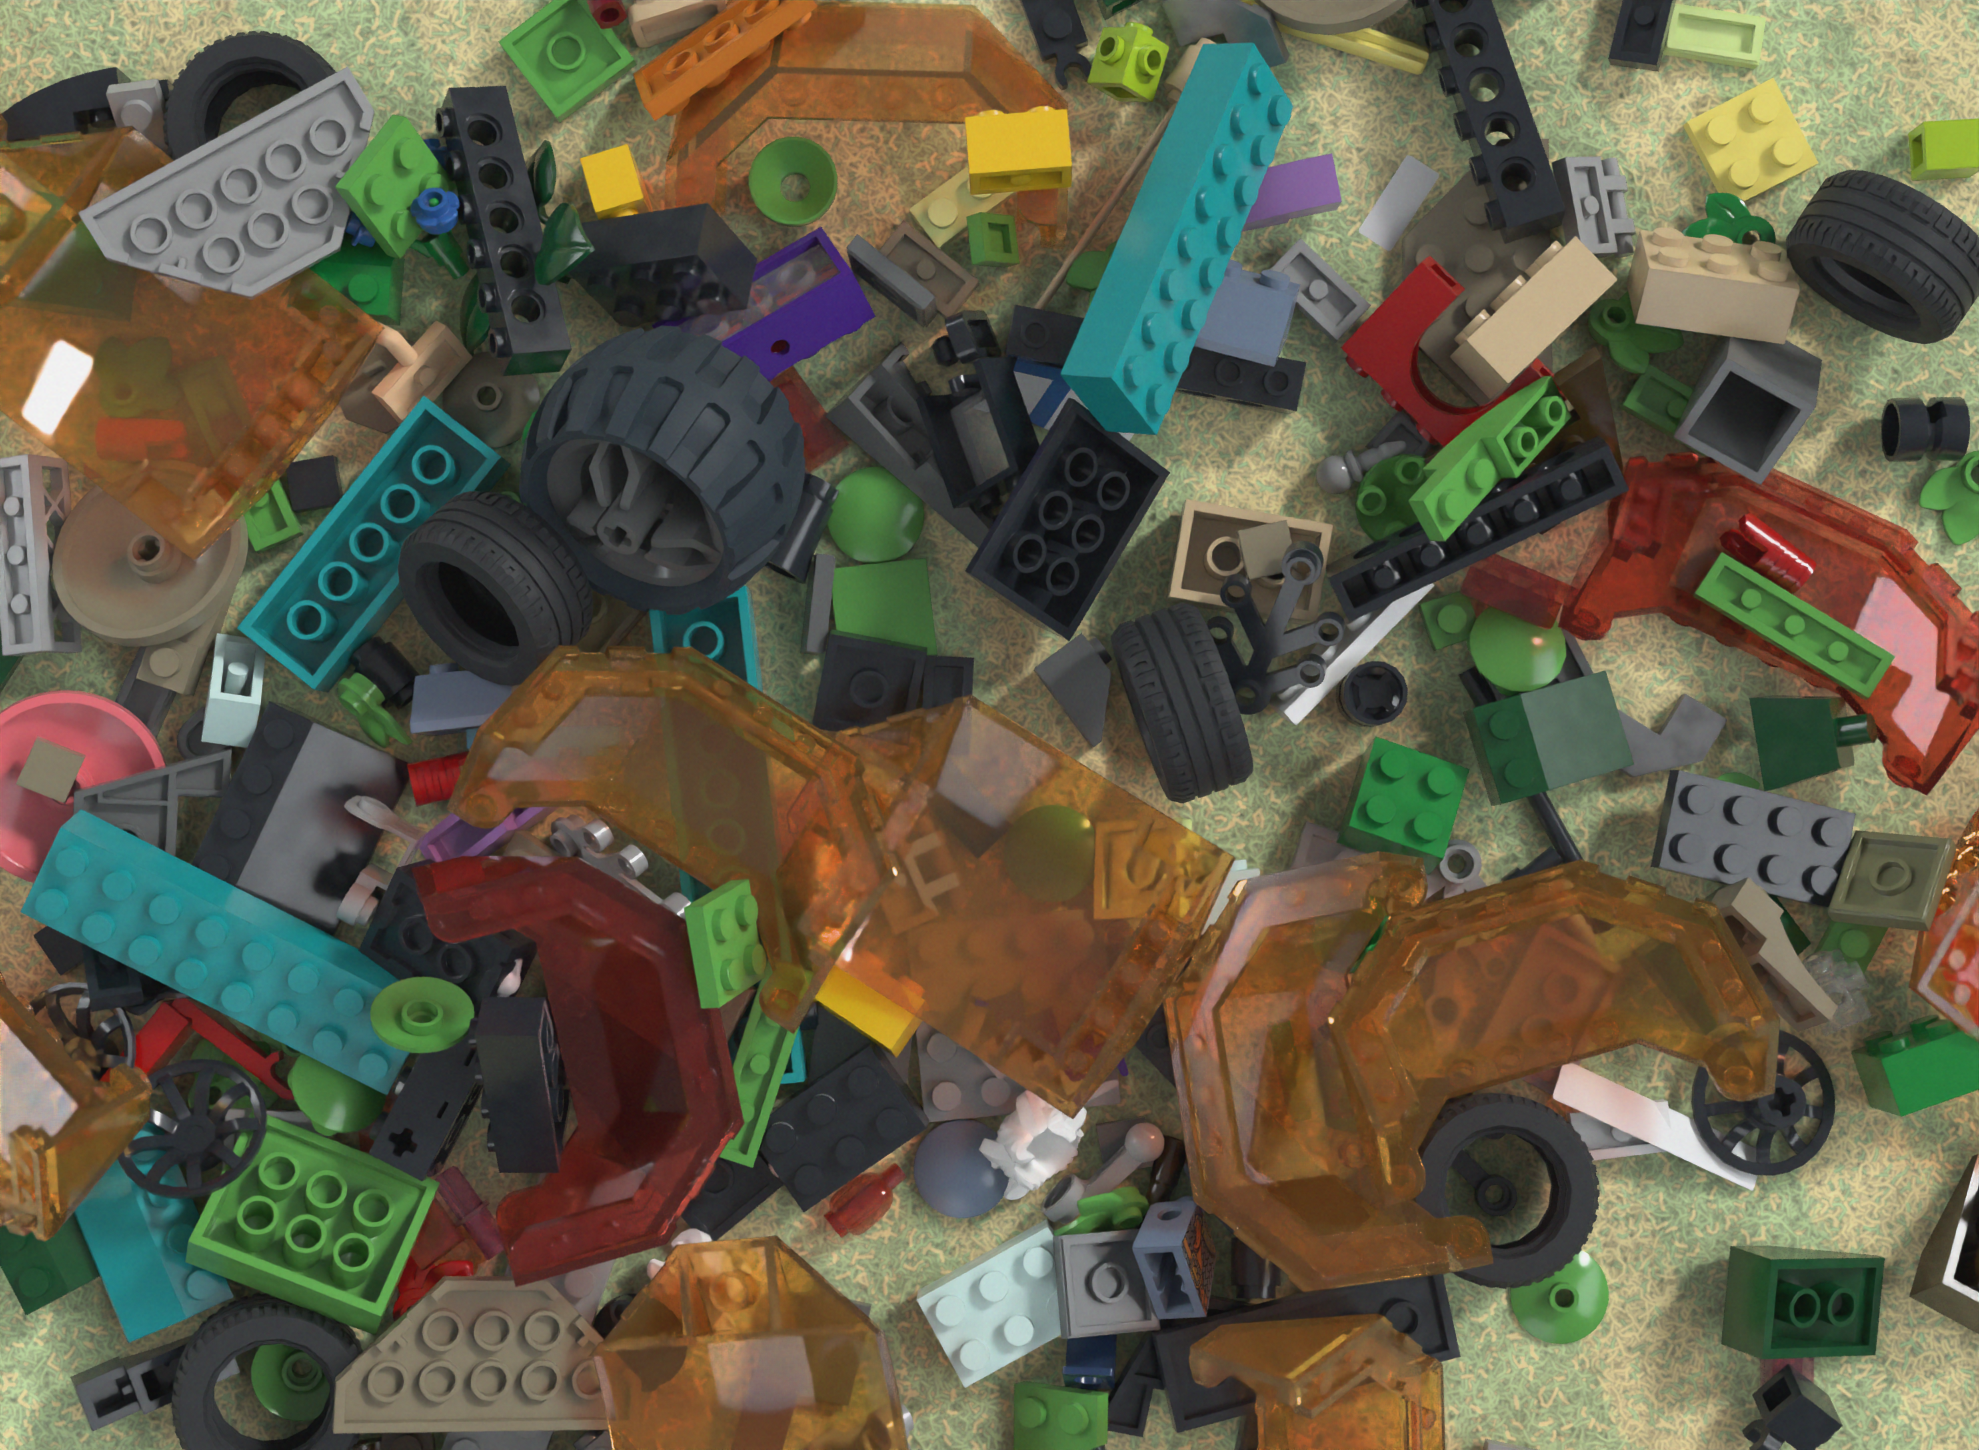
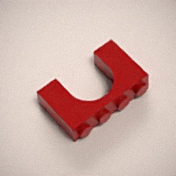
[1340,255,1567,447]

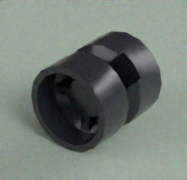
[1881,397,1970,462]
[1335,661,1408,727]

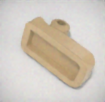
[626,0,727,48]

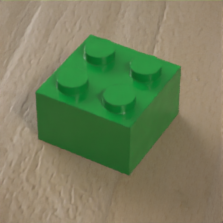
[1336,737,1470,875]
[1851,1014,1979,1117]

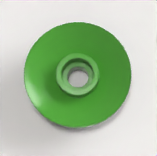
[370,977,474,1053]
[1510,1250,1609,1344]
[251,1344,330,1421]

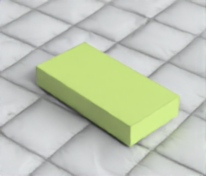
[1663,3,1766,69]

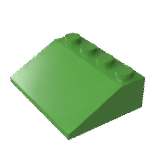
[185,1110,440,1335]

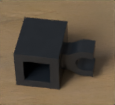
[1742,1363,1843,1450]

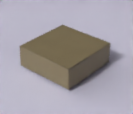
[1236,520,1298,581]
[16,736,86,803]

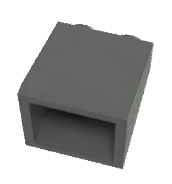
[1674,335,1822,485]

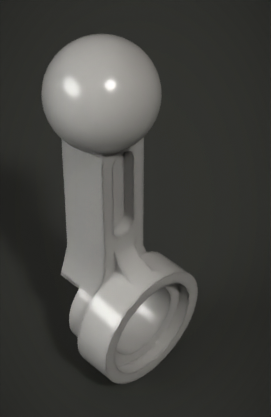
[1041,1123,1164,1224]

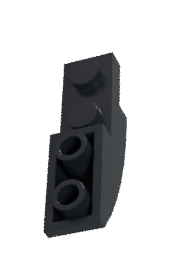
[0,67,174,161]

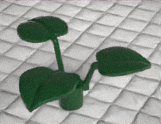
[460,140,595,356]

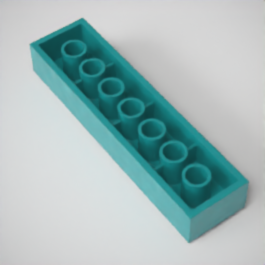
[1060,43,1293,435]
[20,809,411,1095]

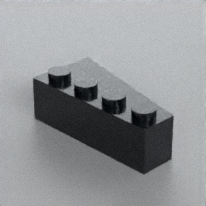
[469,997,571,1173]

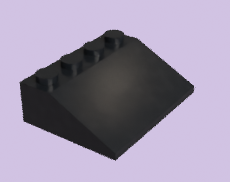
[965,398,1170,641]
[191,701,410,936]

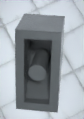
[1034,633,1112,748]

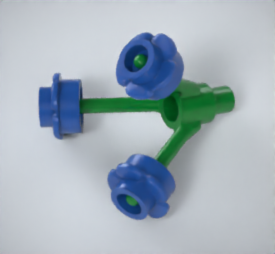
[345,139,470,279]

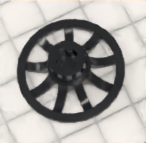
[4,982,136,1132]
[1691,1027,1836,1176]
[114,1059,268,1199]

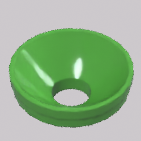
[749,137,838,227]

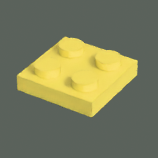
[1683,78,1818,203]

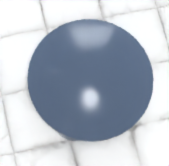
[914,1119,1009,1218]

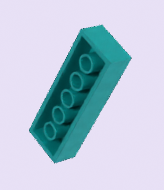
[237,396,511,693]

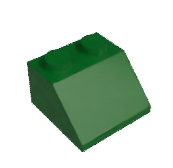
[289,232,405,326]

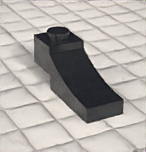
[70,1335,240,1432]

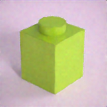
[1908,118,1979,181]

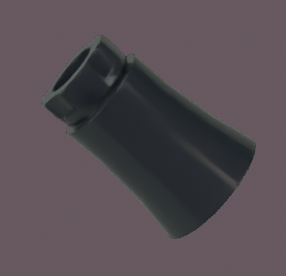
[764,472,839,584]

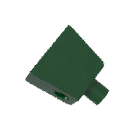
[1749,695,1877,791]

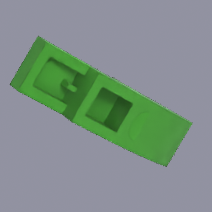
[1408,376,1572,541]

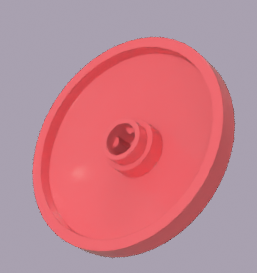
[0,690,166,883]

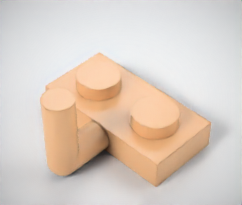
[357,317,473,424]

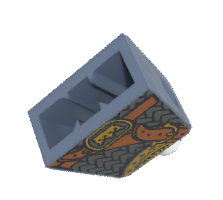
[1132,1196,1216,1319]

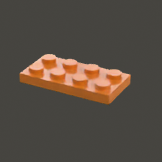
[633,0,818,121]

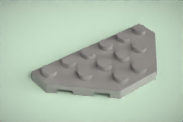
[78,67,374,300]

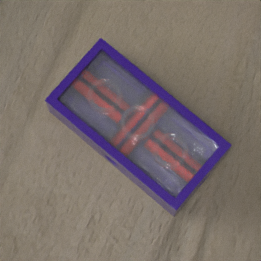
[652,227,876,382]

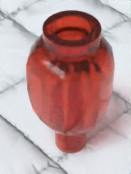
[823,1162,907,1238]

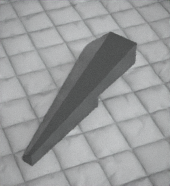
[825,342,999,548]

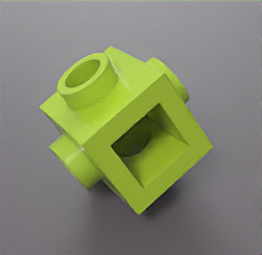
[1087,22,1169,102]

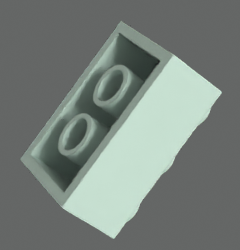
[917,1219,1061,1388]

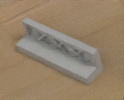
[0,454,82,656]

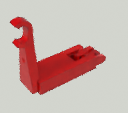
[52,998,295,1153]

